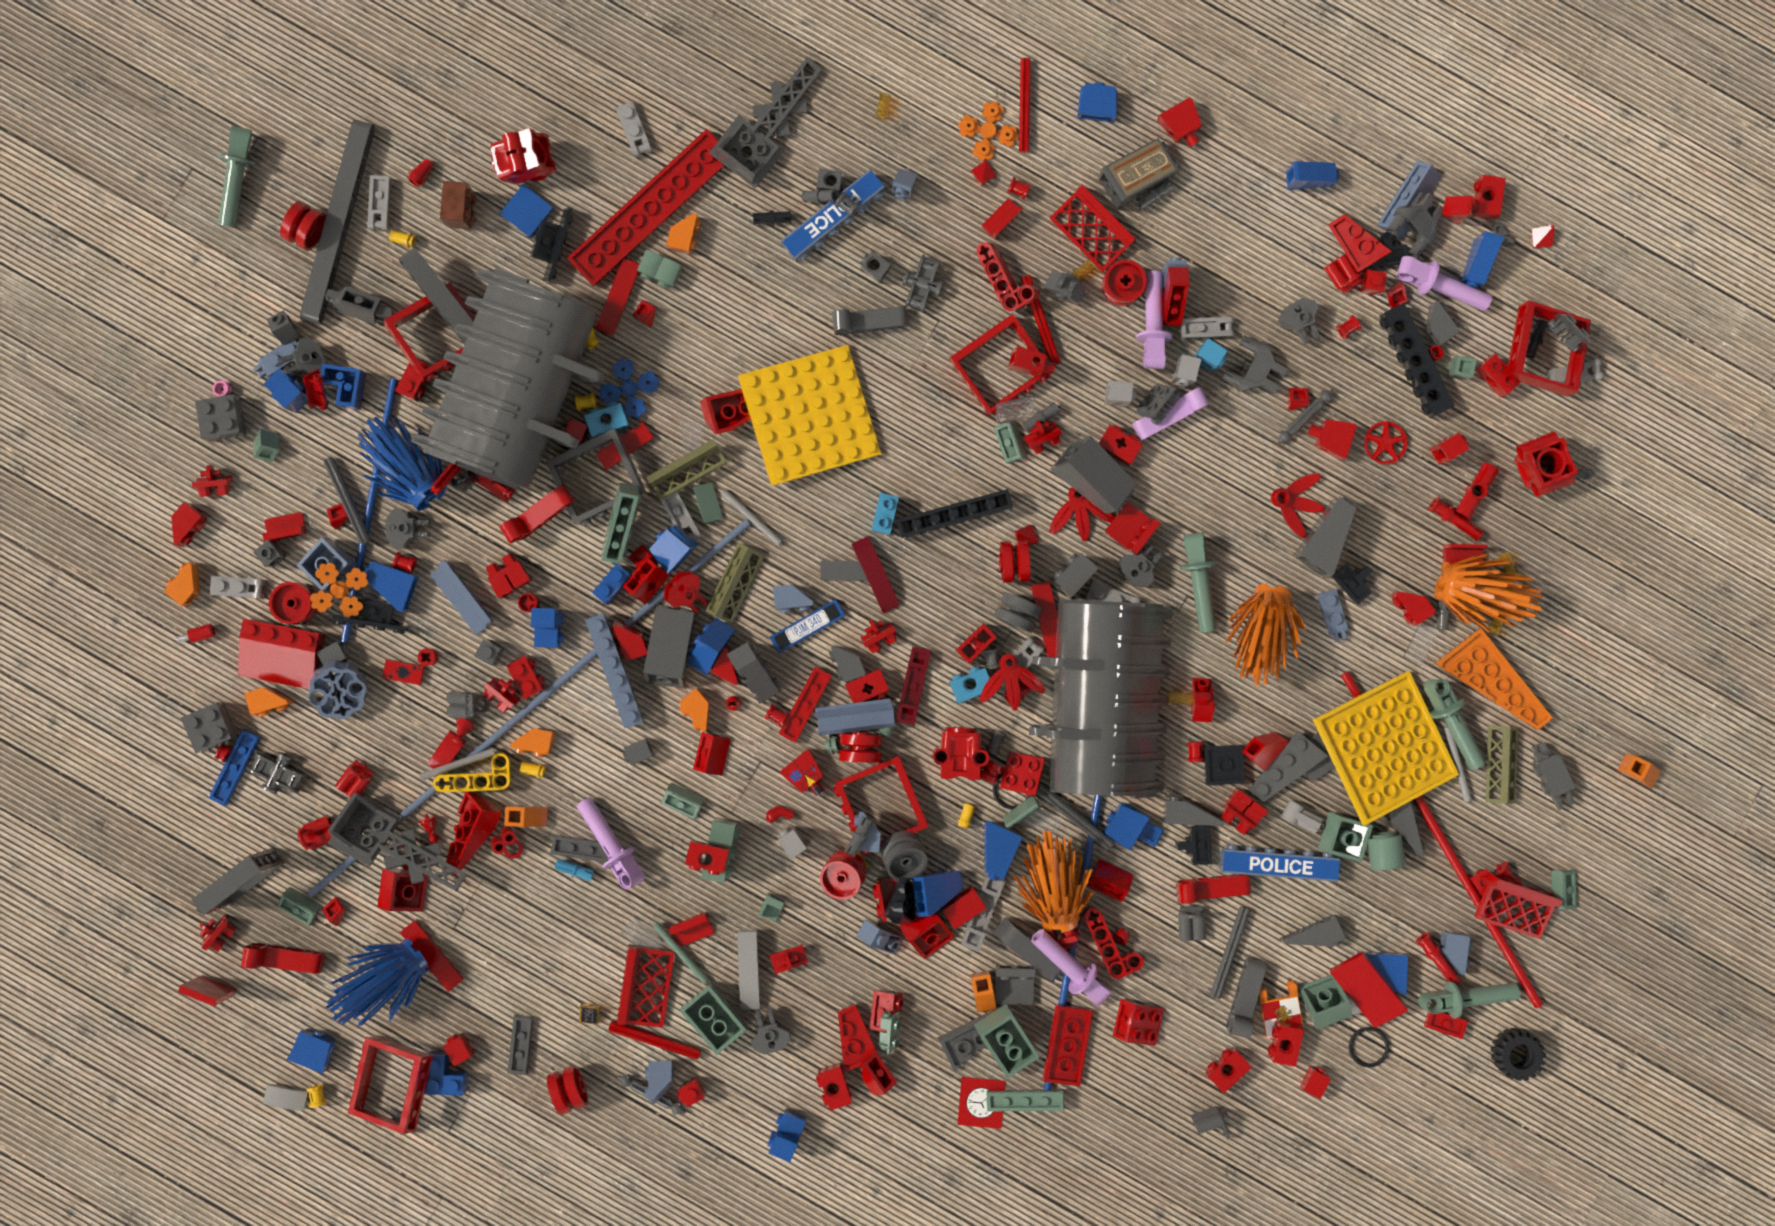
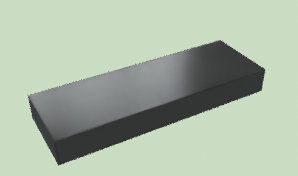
[820,561,868,581]
[550,835,608,862]
[508,1014,534,1075]

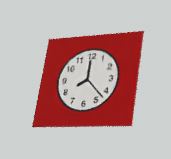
[957,1077,1006,1129]

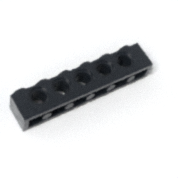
[1379,303,1455,418]
[896,489,1013,539]

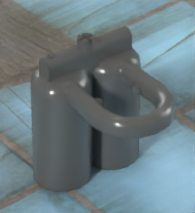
[446,691,490,719]
[1178,905,1206,941]
[1191,1106,1230,1140]

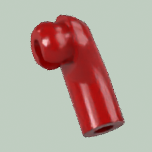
[766,805,794,823]

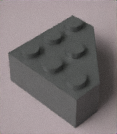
[727,642,781,704]

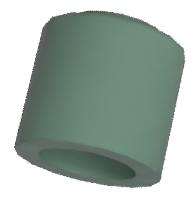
[1367,831,1406,870]

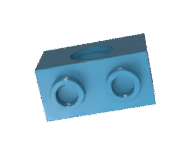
[1194,338,1227,373]
[584,402,630,438]
[872,493,899,536]
[949,666,990,704]

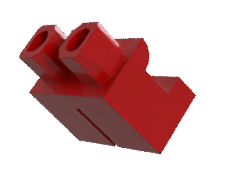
[486,553,533,599]
[1220,788,1269,835]

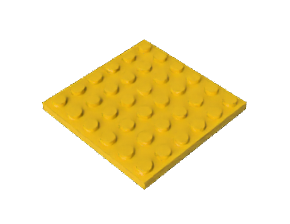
[738,345,881,486]
[1312,671,1459,825]

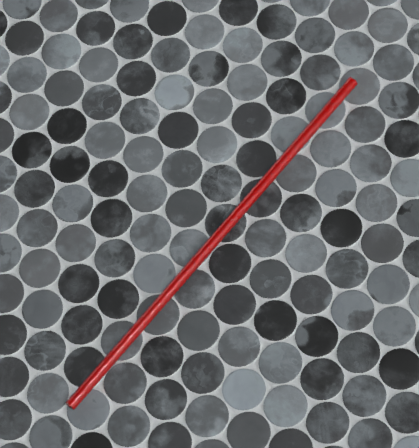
[1340,671,1543,1008]

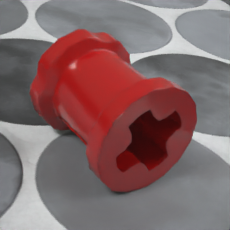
[1007,177,1031,200]
[1336,315,1362,340]
[392,552,417,574]
[417,649,439,666]
[764,704,789,728]
[1186,741,1204,762]

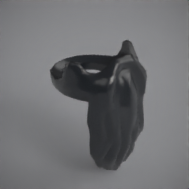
[450,470,477,492]

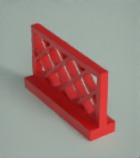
[1049,185,1136,273]
[1474,872,1563,939]
[617,944,675,1028]

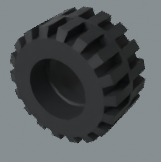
[1490,1028,1546,1081]

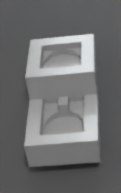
[263,1084,308,1111]

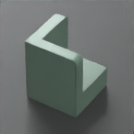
[1448,355,1477,379]
[253,429,280,463]
[757,893,785,922]

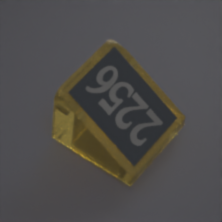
[579,1003,601,1025]

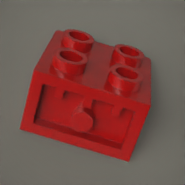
[1105,502,1161,555]
[873,877,898,922]
[1112,998,1164,1046]

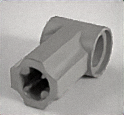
[1281,800,1323,833]

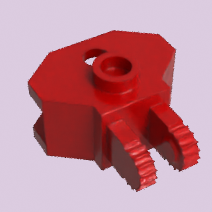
[663,570,708,615]

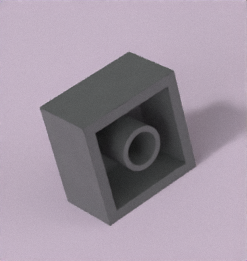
[195,394,247,441]
[1052,553,1099,598]
[181,702,239,753]

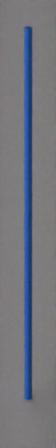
[1043,795,1102,1090]

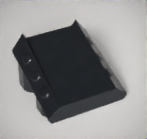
[883,877,915,925]

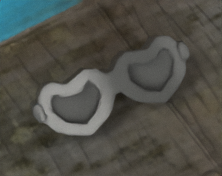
[1493,221,1515,248]
[1574,469,1595,480]

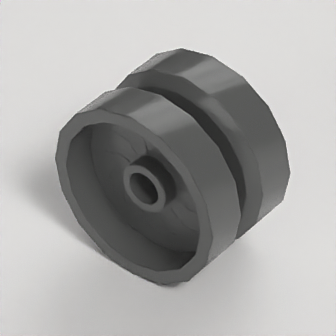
[993,592,1042,633]
[880,831,928,881]

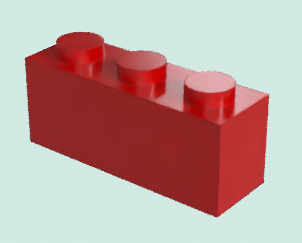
[1163,267,1190,326]

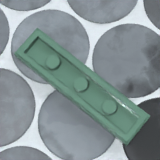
[986,1090,1065,1111]

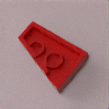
[838,1003,878,1073]

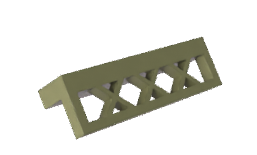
[646,439,727,501]
[705,543,765,624]
[1485,725,1518,804]

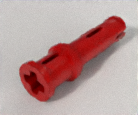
[1428,496,1483,541]
[1416,932,1462,985]

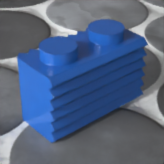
[592,564,632,605]

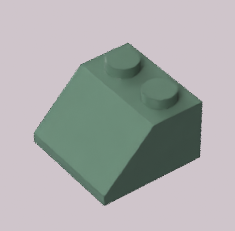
[1318,812,1373,862]
[1299,975,1352,1030]

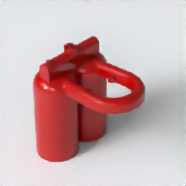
[1323,254,1362,294]
[335,760,374,798]
[297,815,333,850]
[490,827,523,859]

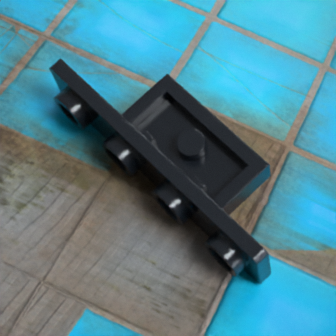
[530,207,573,283]
[330,599,410,634]

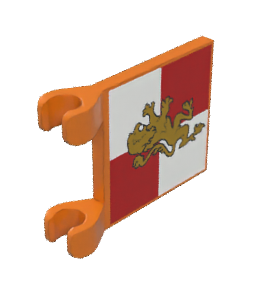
[1258,981,1304,1039]

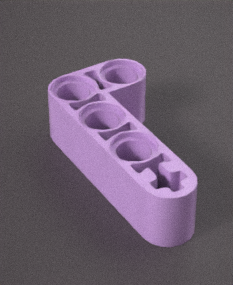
[1132,387,1209,441]

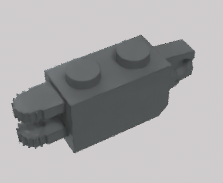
[325,287,393,325]
[1532,742,1575,810]

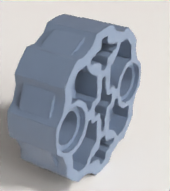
[308,660,368,720]

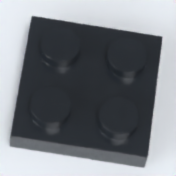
[1203,745,1245,785]

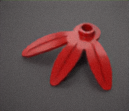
[1271,473,1325,538]
[1049,487,1115,541]
[979,654,1046,711]

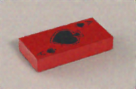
[382,659,425,685]

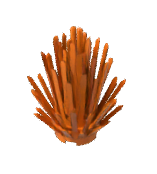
[1434,553,1544,632]
[1225,583,1306,686]
[1013,830,1094,933]

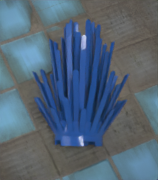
[357,417,448,511]
[325,938,429,1026]

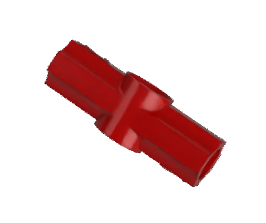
[1455,462,1499,520]

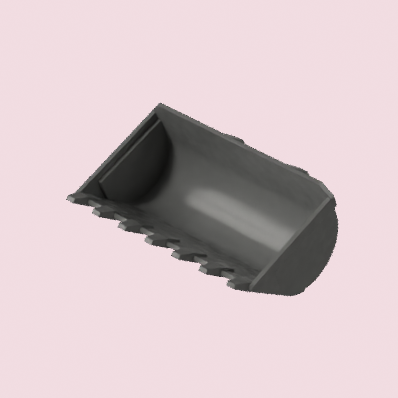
[411,268,605,490]
[1029,599,1172,798]

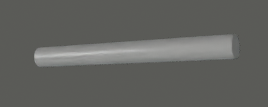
[721,490,783,546]
[1444,727,1472,802]
[419,748,496,781]

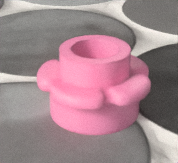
[213,380,232,397]

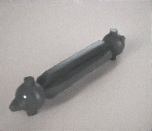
[1277,389,1334,444]
[617,1074,686,1115]

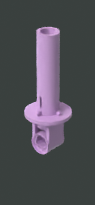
[1396,256,1492,311]
[1136,271,1173,369]
[576,797,644,889]
[1031,929,1112,1007]

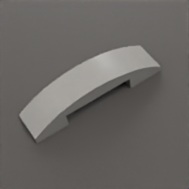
[961,873,1005,952]

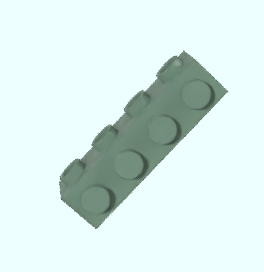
[601,482,642,564]

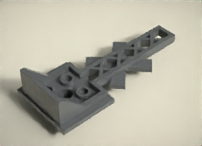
[709,58,822,189]
[327,792,467,892]

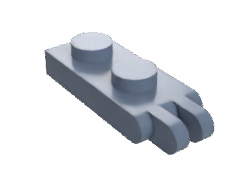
[253,339,298,379]
[1316,589,1348,643]

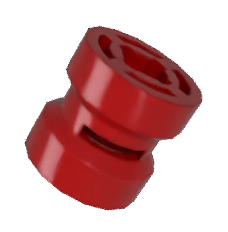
[518,593,540,613]
[980,760,1004,785]

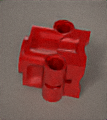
[491,128,557,185]
[1514,431,1578,497]
[932,727,989,780]

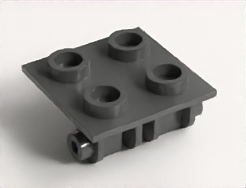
[1547,314,1592,352]
[1135,383,1180,425]

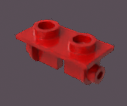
[303,368,329,410]
[477,474,516,503]
[1470,869,1508,911]

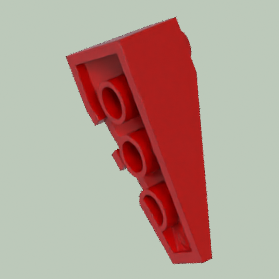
[700,389,750,435]
[446,791,502,876]

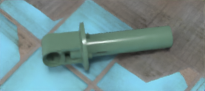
[218,126,256,228]
[1180,532,1217,632]
[1424,679,1486,770]
[1418,981,1520,1019]

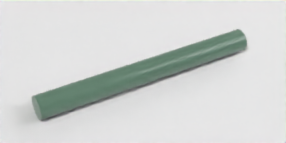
[653,922,709,984]

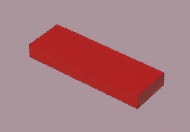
[596,422,654,470]

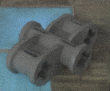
[902,254,944,312]
[248,752,307,794]

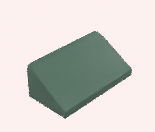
[994,420,1027,464]
[693,482,723,524]
[660,783,705,820]
[1003,795,1041,829]
[1551,870,1577,910]
[277,887,322,926]

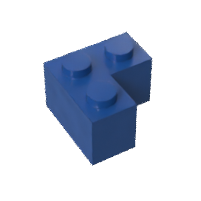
[320,363,366,410]
[263,368,308,413]
[531,608,564,648]
[687,618,735,676]
[424,1051,468,1096]
[767,1108,807,1162]

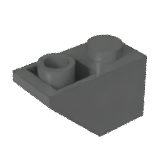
[1425,300,1460,346]
[829,646,866,683]

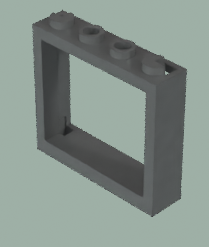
[546,429,647,526]
[192,848,285,915]

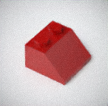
[377,869,428,912]
[899,911,955,960]

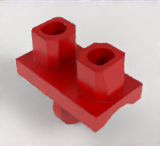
[1024,420,1062,454]
[192,465,233,497]
[860,619,897,653]
[483,677,521,713]
[200,914,236,952]
[1044,928,1080,953]
[769,944,808,974]

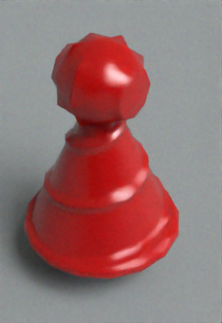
[453,718,474,746]
[418,813,439,844]
[1494,861,1522,883]

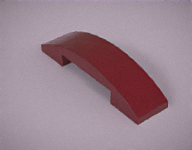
[851,536,900,613]
[896,646,931,726]

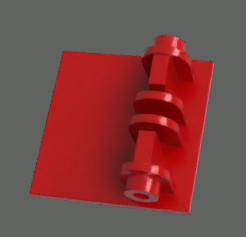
[1000,752,1045,797]

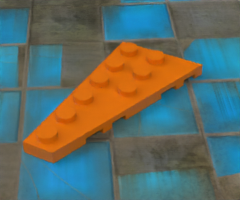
[1434,628,1553,730]

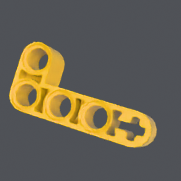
[433,752,511,792]

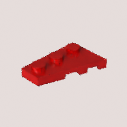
[1328,214,1392,273]

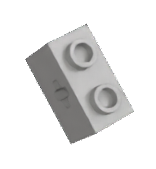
[1171,354,1201,389]
[1104,380,1136,407]
[777,826,808,859]

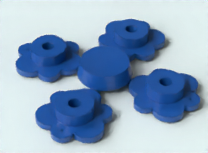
[599,359,659,418]

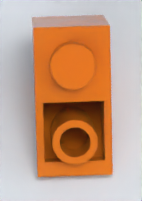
[666,213,701,255]
[164,562,200,607]
[244,687,293,718]
[679,688,710,732]
[510,728,556,757]
[1617,754,1661,789]
[504,805,548,827]
[970,970,996,1013]

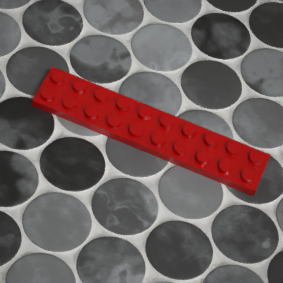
[567,129,725,287]

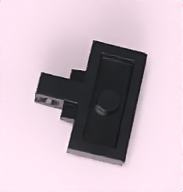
[1369,232,1408,268]
[1331,564,1373,605]
[1175,825,1212,865]

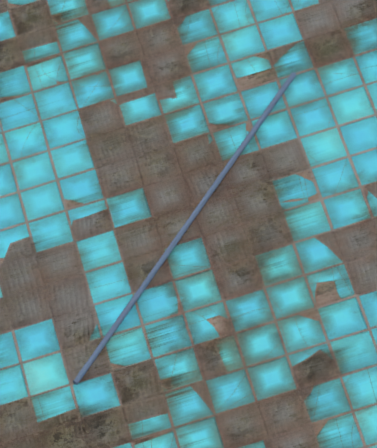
[307,519,751,898]

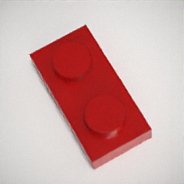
[1424,1012,1468,1039]

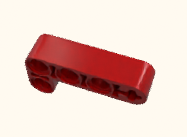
[976,242,1040,311]
[499,484,575,544]
[1175,874,1252,904]
[1083,906,1144,979]
[241,943,325,974]

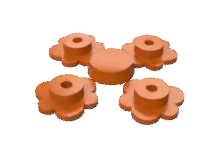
[958,101,1018,161]
[310,563,368,617]

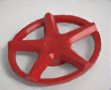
[1364,421,1407,464]

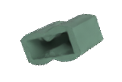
[637,250,683,289]

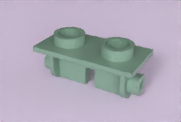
[879,1011,901,1055]

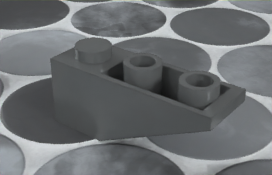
[1386,801,1425,857]

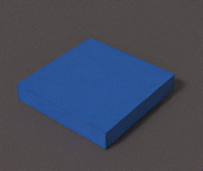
[500,184,554,239]

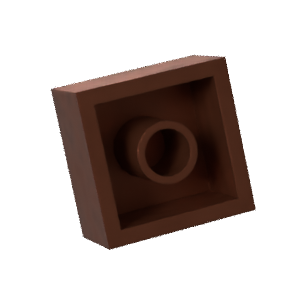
[440,181,477,229]

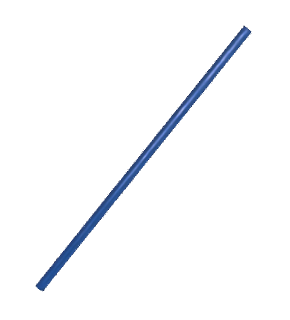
[341,378,398,642]

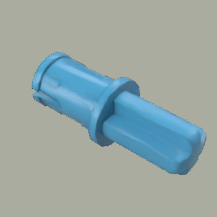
[555,859,594,882]

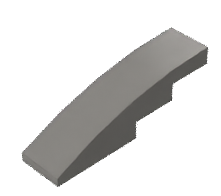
[737,930,760,1010]

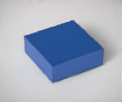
[1138,822,1163,847]

